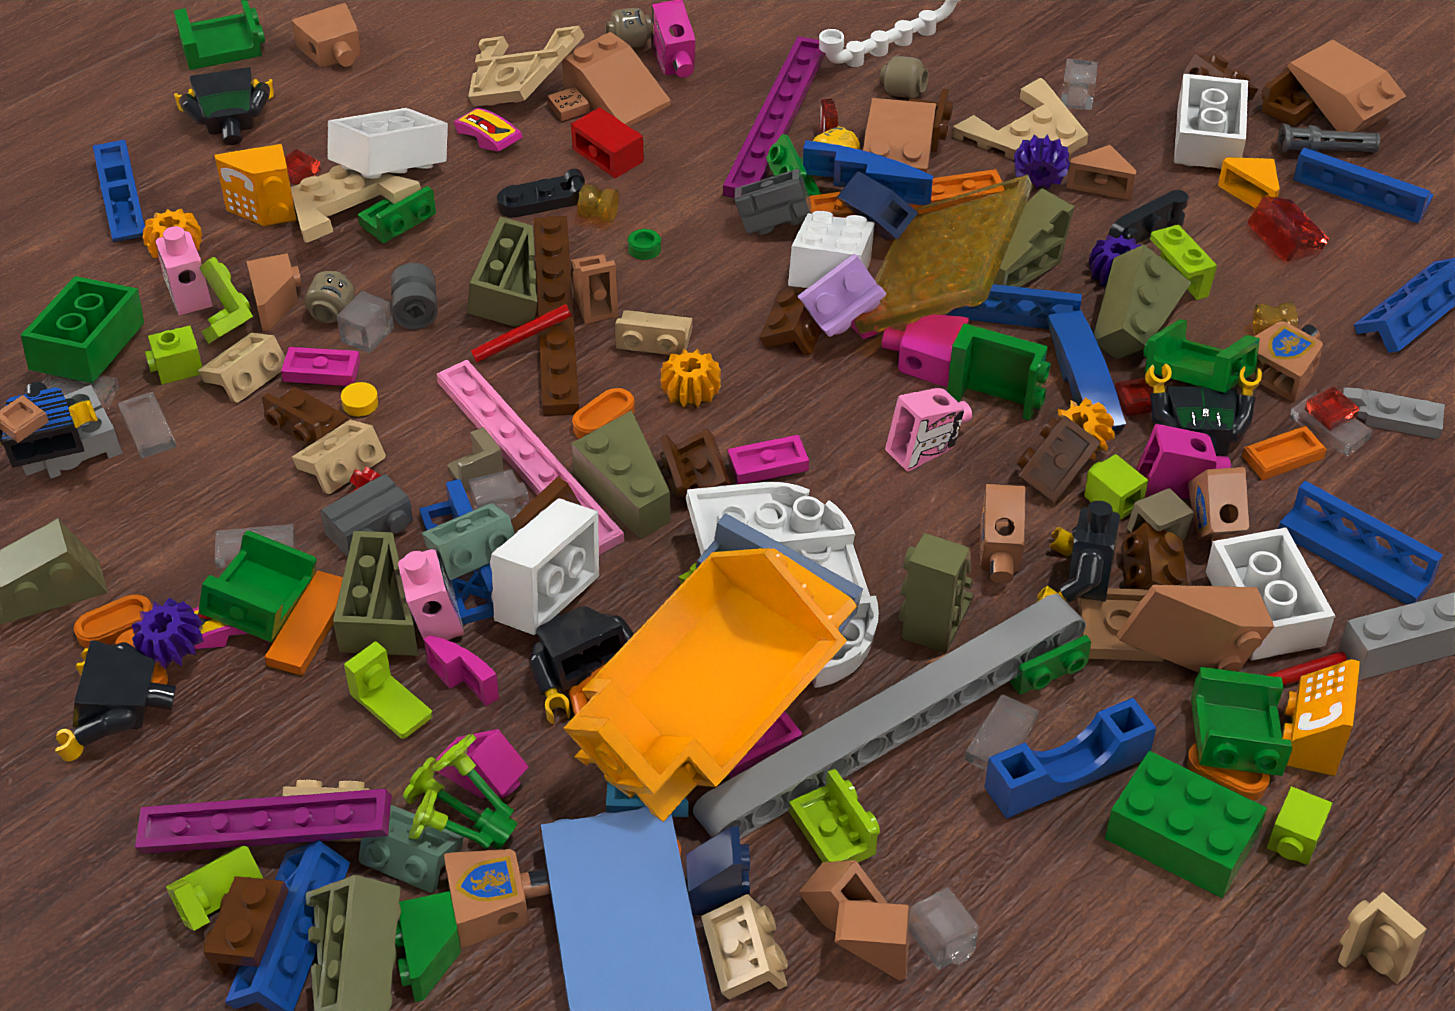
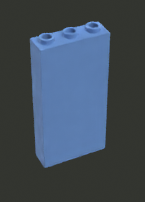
[541,806,712,1011]

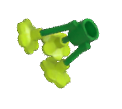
[402,734,518,850]

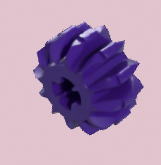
[1013,134,1070,189]
[1088,235,1141,286]
[132,597,204,669]

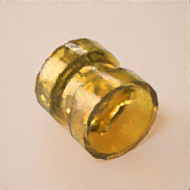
[578,184,619,222]
[1252,302,1298,336]

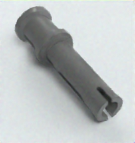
[1277,124,1380,153]

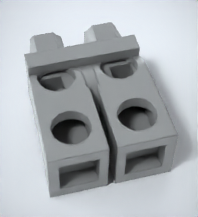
[22,385,123,479]

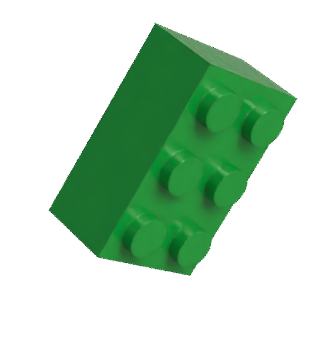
[20,276,144,383]
[1105,751,1267,899]

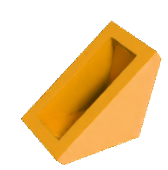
[1218,157,1280,217]

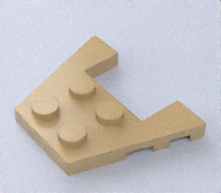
[468,26,584,106]
[952,78,1088,160]
[291,165,421,243]

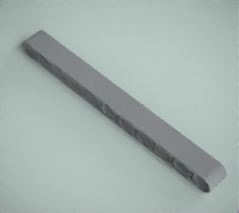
[693,594,1086,839]

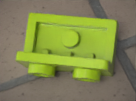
[1150,224,1217,300]
[789,768,880,863]

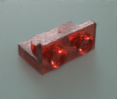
[1248,195,1329,262]

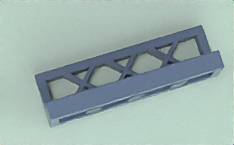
[696,513,863,633]

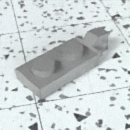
[1339,387,1445,439]

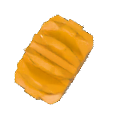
[142,208,202,258]
[661,348,721,408]
[1058,397,1115,460]

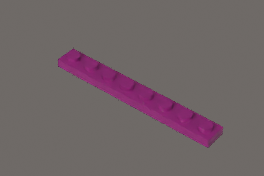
[723,36,826,198]

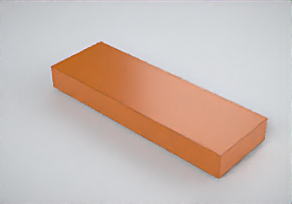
[264,570,343,676]

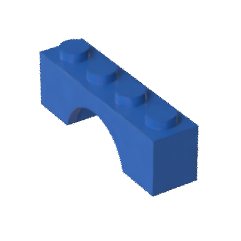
[984,698,1156,819]

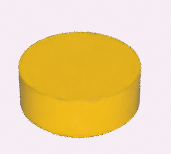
[341,382,378,417]

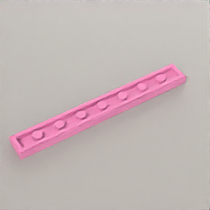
[436,360,624,555]

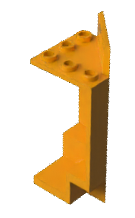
[563,548,858,822]

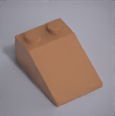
[562,32,671,127]
[1287,40,1406,132]
[863,98,936,173]
[1117,585,1275,672]

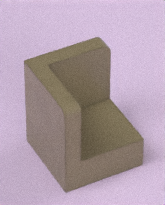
[448,427,504,492]
[1127,488,1194,540]

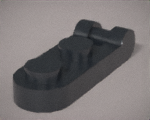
[497,169,591,217]
[1108,190,1189,244]

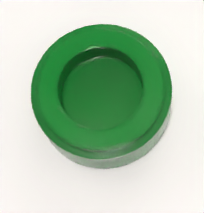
[628,229,661,260]

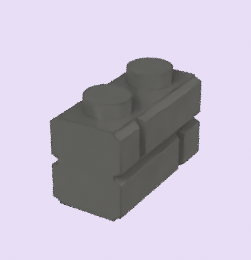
[735,169,811,235]
[320,474,413,557]

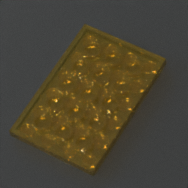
[854,175,1033,334]

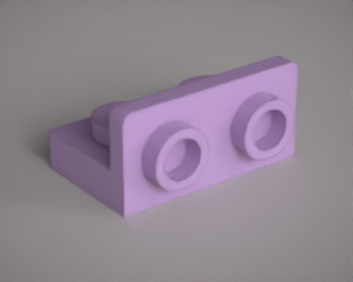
[798,254,886,337]

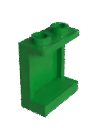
[173,0,265,70]
[1144,319,1260,393]
[947,323,1051,421]
[198,530,317,642]
[1191,667,1293,776]

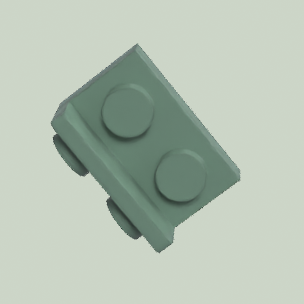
[422,503,515,580]
[358,805,464,893]

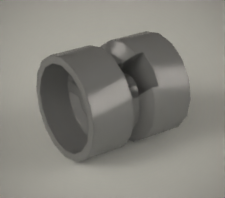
[391,263,438,329]

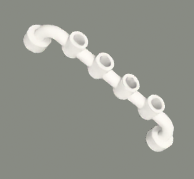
[819,0,961,67]

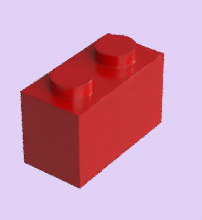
[571,107,644,179]

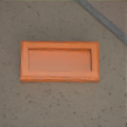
[1242,426,1327,481]

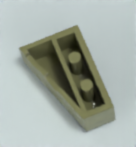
[967,188,1075,300]
[467,216,537,327]
[1094,244,1191,360]
[571,410,671,539]
[0,519,108,624]
[333,531,418,656]
[898,533,974,654]
[305,875,401,1011]

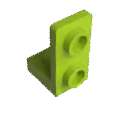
[199,257,253,344]
[344,641,433,739]
[166,845,264,931]

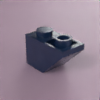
[836,171,918,241]
[686,826,750,916]

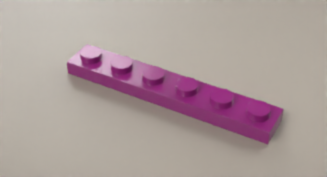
[135,789,392,854]

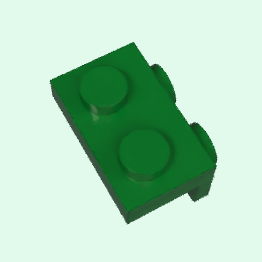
[766,134,821,196]
[357,186,436,243]
[1009,635,1092,695]

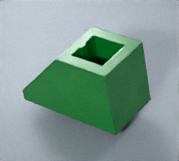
[395,891,461,1002]

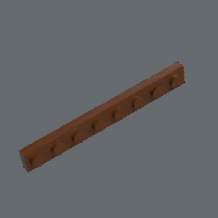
[534,216,579,416]

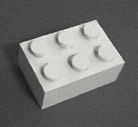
[1174,74,1248,170]
[328,108,448,179]
[788,211,875,288]
[490,498,599,635]
[1206,528,1335,661]

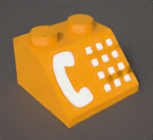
[215,144,297,226]
[1282,659,1360,776]

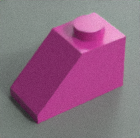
[436,729,529,799]

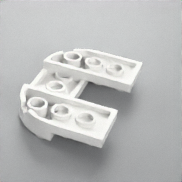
[686,482,879,688]

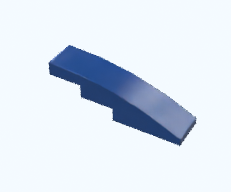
[93,139,145,243]
[803,140,933,206]
[1046,310,1126,431]

